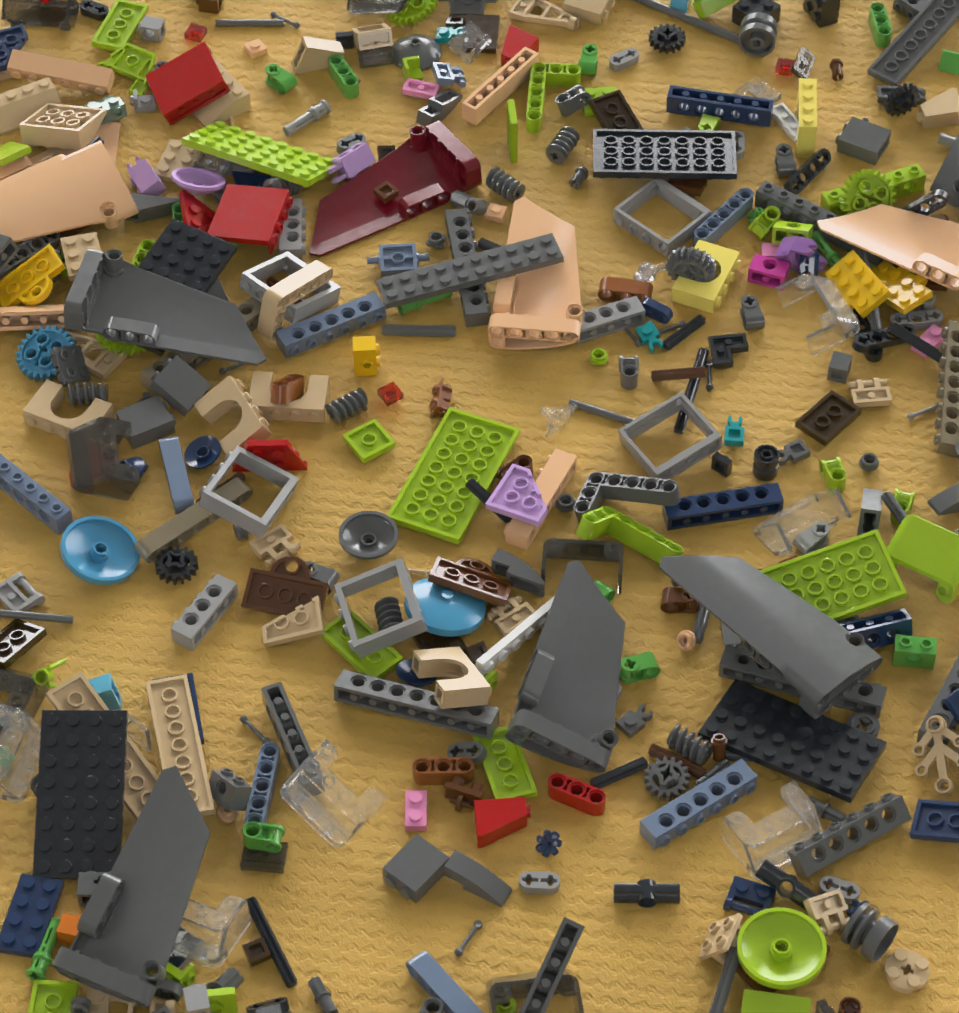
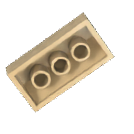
[0,77,62,136]

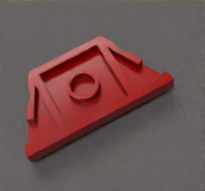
[179,189,215,233]
[232,439,307,472]

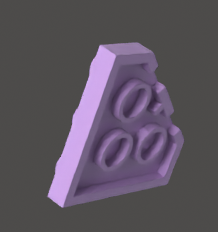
[485,463,548,527]

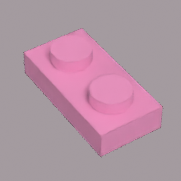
[402,78,441,100]
[911,324,943,358]
[405,790,427,831]

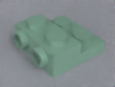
[83,95,127,125]

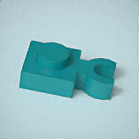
[435,26,466,44]
[635,321,663,354]
[724,416,744,447]

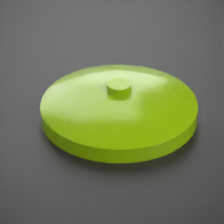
[736,907,827,990]

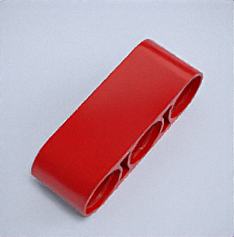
[548,773,606,816]

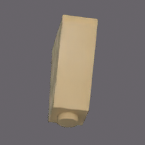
[291,36,345,74]
[917,87,959,129]

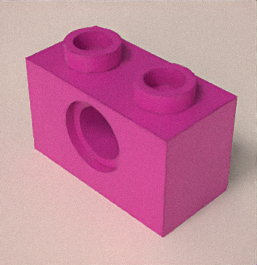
[747,254,790,290]

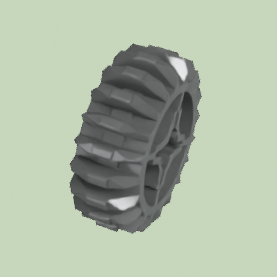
[666,246,716,282]

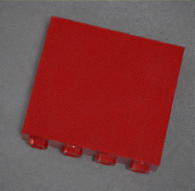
[145,41,231,126]
[207,184,293,254]

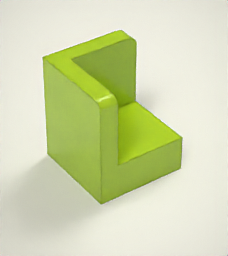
[402,56,423,82]

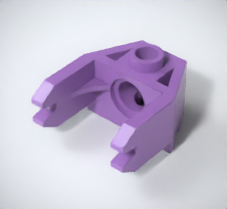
[775,236,828,273]

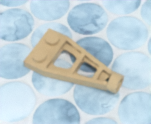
[508,0,579,31]
[58,328,127,380]
[87,988,177,1013]

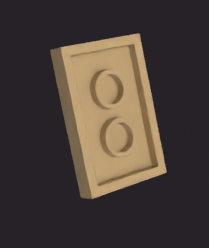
[155,139,203,183]
[60,232,101,281]

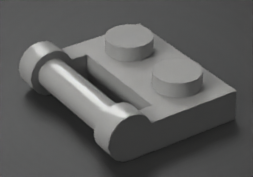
[0,572,45,611]

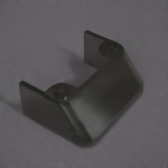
[1,0,80,31]
[541,538,624,594]
[486,969,584,1013]

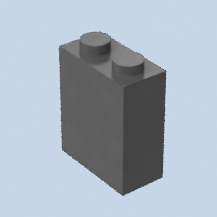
[835,116,891,165]
[149,355,212,417]
[116,395,176,449]
[382,834,450,903]

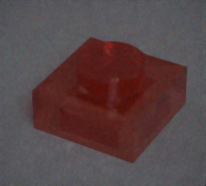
[184,23,207,43]
[775,58,795,77]
[377,382,404,406]

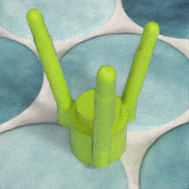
[32,658,67,688]

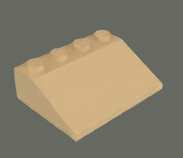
[192,57,251,127]
[19,103,107,151]

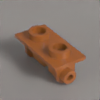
[429,378,452,418]

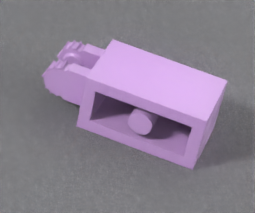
[327,142,376,184]
[126,156,167,196]

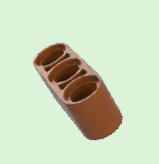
[598,277,653,302]
[270,374,305,405]
[412,757,474,786]

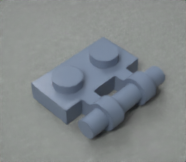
[431,62,466,88]

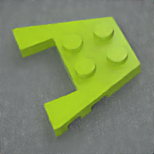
[97,42,157,96]

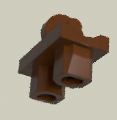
[444,775,483,812]

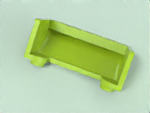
[887,514,959,604]

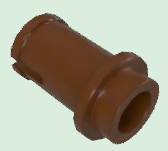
[829,58,843,81]
[711,733,728,762]

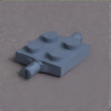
[367,243,430,276]

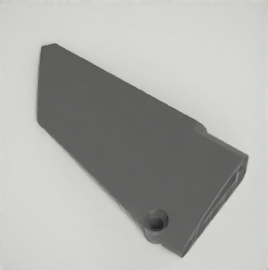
[505,560,625,773]
[52,766,210,1008]

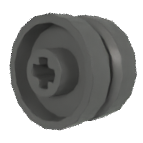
[738,12,778,57]

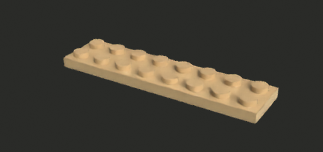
[46,672,159,821]
[146,674,215,816]

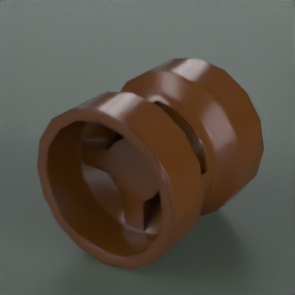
[838,997,862,1013]

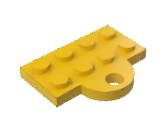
[0,244,66,307]
[824,250,892,319]
[872,261,933,315]

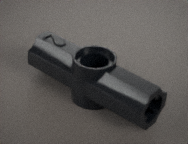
[755,859,818,910]
[614,879,680,908]

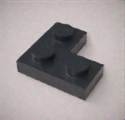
[708,333,749,369]

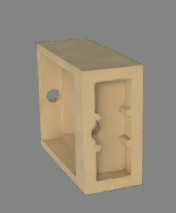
[351,23,394,51]

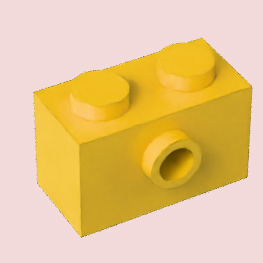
[352,336,381,377]

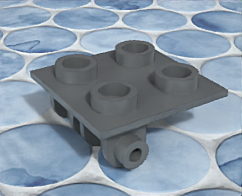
[50,345,92,387]

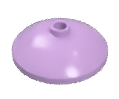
[171,167,226,196]

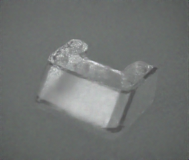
[0,703,41,803]
[280,739,388,848]
[721,780,823,880]
[172,896,252,968]

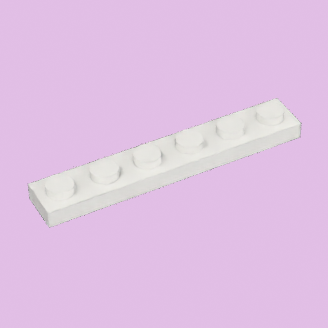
[475,596,555,675]

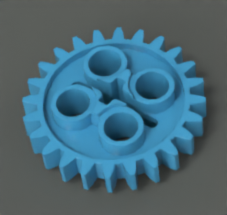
[15,325,76,382]

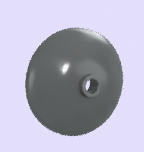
[390,34,442,71]
[339,511,398,560]

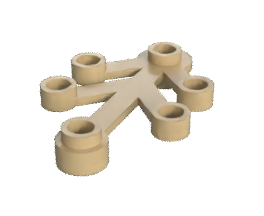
[912,715,959,795]

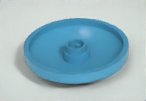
[60,516,140,585]
[404,578,486,637]

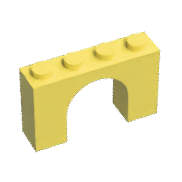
[796,78,817,158]
[671,240,741,314]

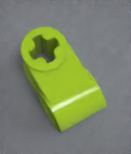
[698,114,721,131]
[747,206,780,241]
[819,456,847,494]
[890,488,915,526]

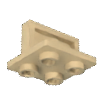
[699,913,743,966]

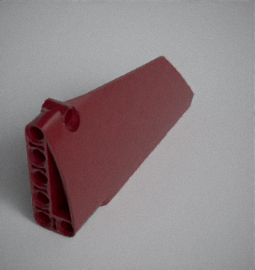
[309,121,482,257]

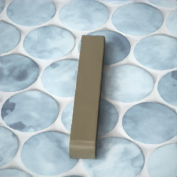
[134,477,252,563]

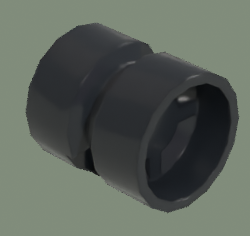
[752,444,779,481]

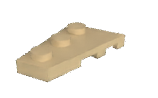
[261,595,325,647]

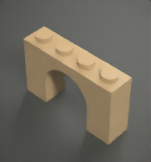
[563,0,616,26]
[249,371,330,423]
[194,375,272,455]
[23,379,114,443]
[411,647,492,709]

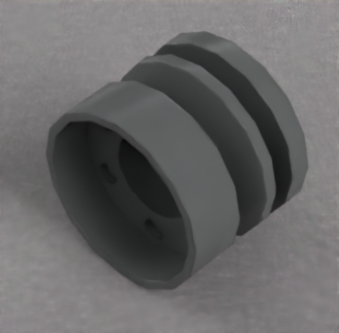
[841,902,899,963]

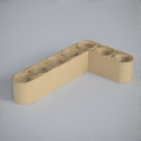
[257,260,334,341]

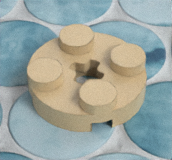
[884,949,930,994]

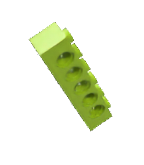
[820,164,926,216]

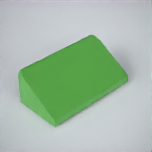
[939,49,959,75]

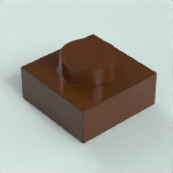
[373,181,399,204]

